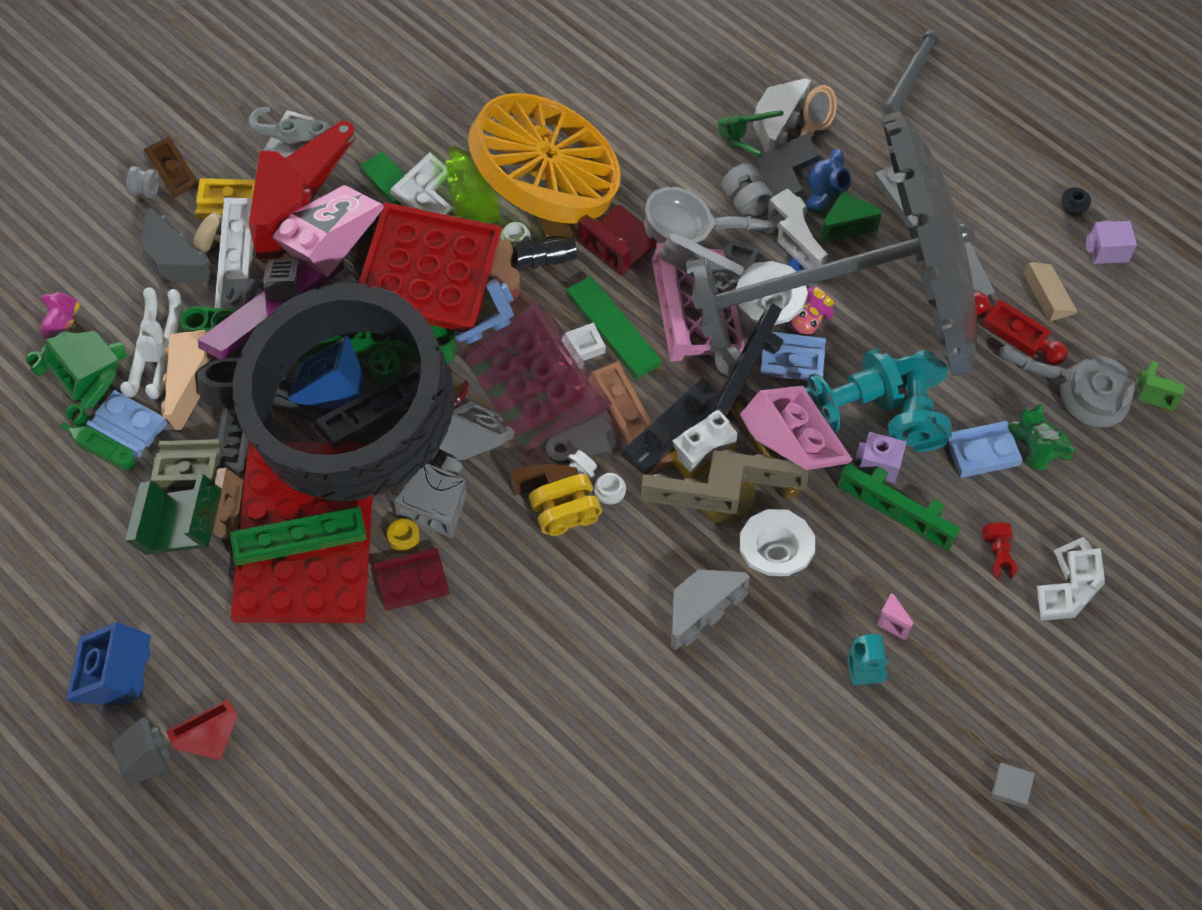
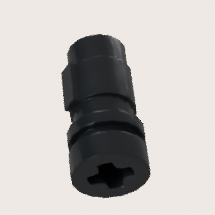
[513,236,577,271]

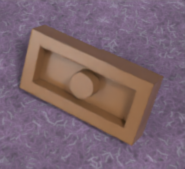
[212,468,244,541]

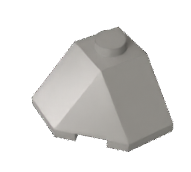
[439,401,515,460]

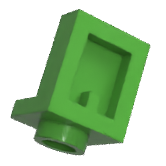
[1136,361,1186,411]

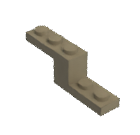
[641,450,809,515]

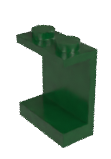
[125,474,222,555]

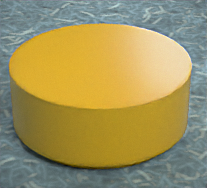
[387,518,420,552]

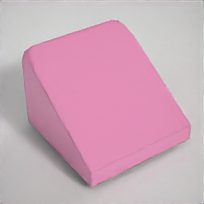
[876,593,913,640]

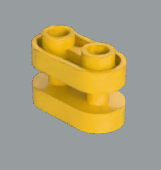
[528,474,602,536]

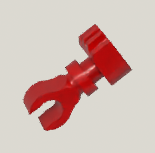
[982,522,1017,580]

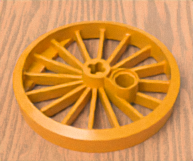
[468,93,621,224]

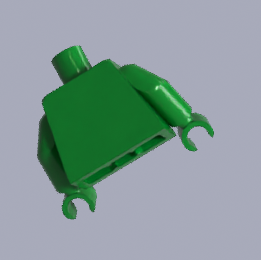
[26,331,126,427]

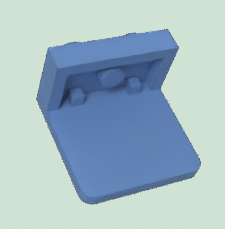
[455,277,515,344]

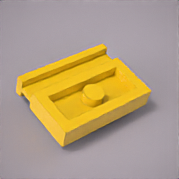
[195,178,255,220]

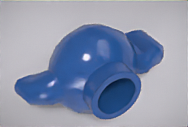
[806,148,852,211]

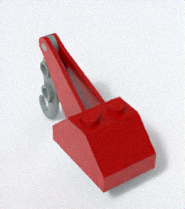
[248,107,355,259]

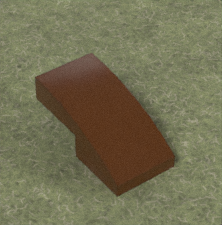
[509,464,579,496]

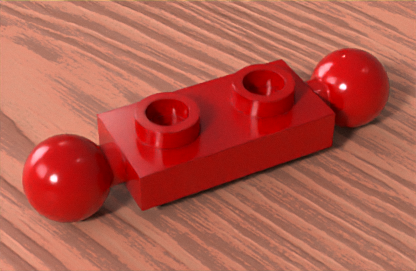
[974,292,1068,365]

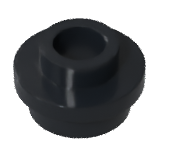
[1061,187,1091,216]

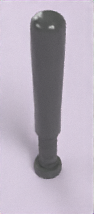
[883,30,940,115]

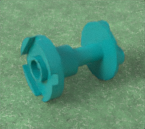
[804,348,904,433]
[887,350,952,452]

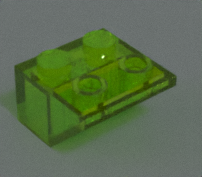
[445,145,499,224]

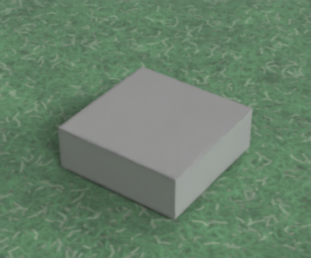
[991,763,1035,809]

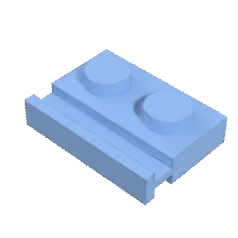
[760,332,826,381]
[86,390,167,458]
[947,421,1022,478]

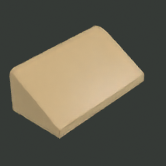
[1023,262,1078,322]

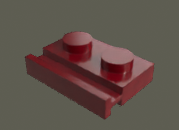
[374,548,450,611]

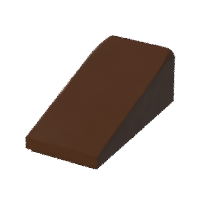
[143,136,199,198]

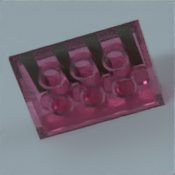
[465,302,612,454]

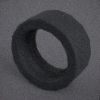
[197,358,238,408]

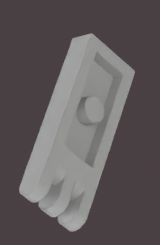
[658,233,745,292]

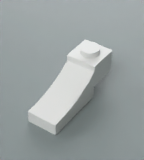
[767,188,828,269]

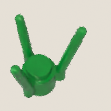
[718,110,784,157]

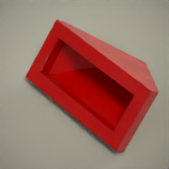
[166,699,238,761]

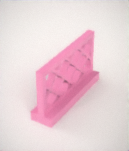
[652,243,744,361]

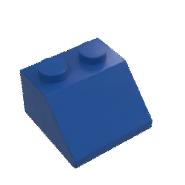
[66,622,151,706]

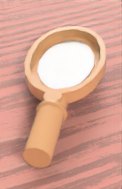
[799,85,837,138]

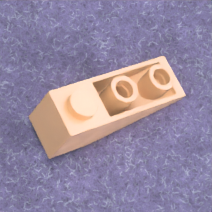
[161,330,215,431]

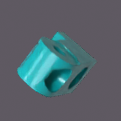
[847,634,888,686]

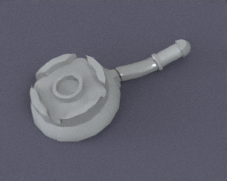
[644,187,776,245]
[999,345,1135,427]

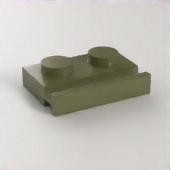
[150,439,224,487]

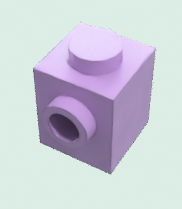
[1086,220,1137,264]
[855,432,907,483]

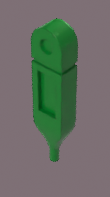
[60,423,136,470]

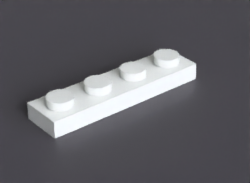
[215,198,253,309]

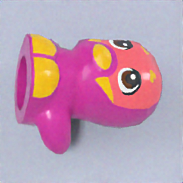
[788,286,835,336]
[40,292,80,341]

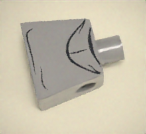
[394,457,467,539]

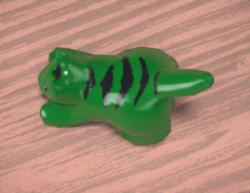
[1008,404,1076,471]

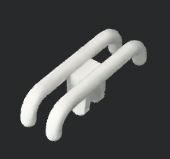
[120,287,182,400]

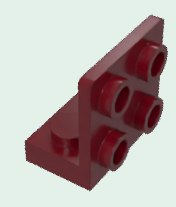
[578,205,657,276]

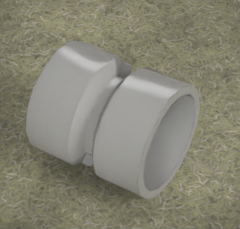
[721,163,774,218]

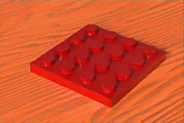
[358,202,502,332]

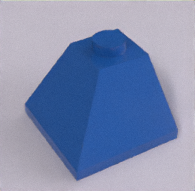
[288,336,365,410]

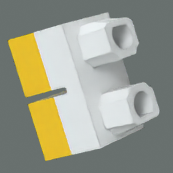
[670,410,737,479]

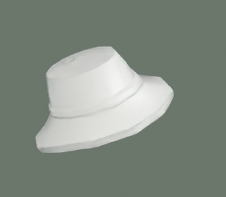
[736,261,808,325]
[740,509,815,576]

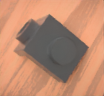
[221,279,264,310]

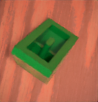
[820,192,882,243]

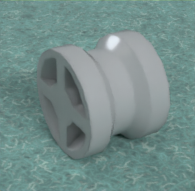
[126,166,160,199]

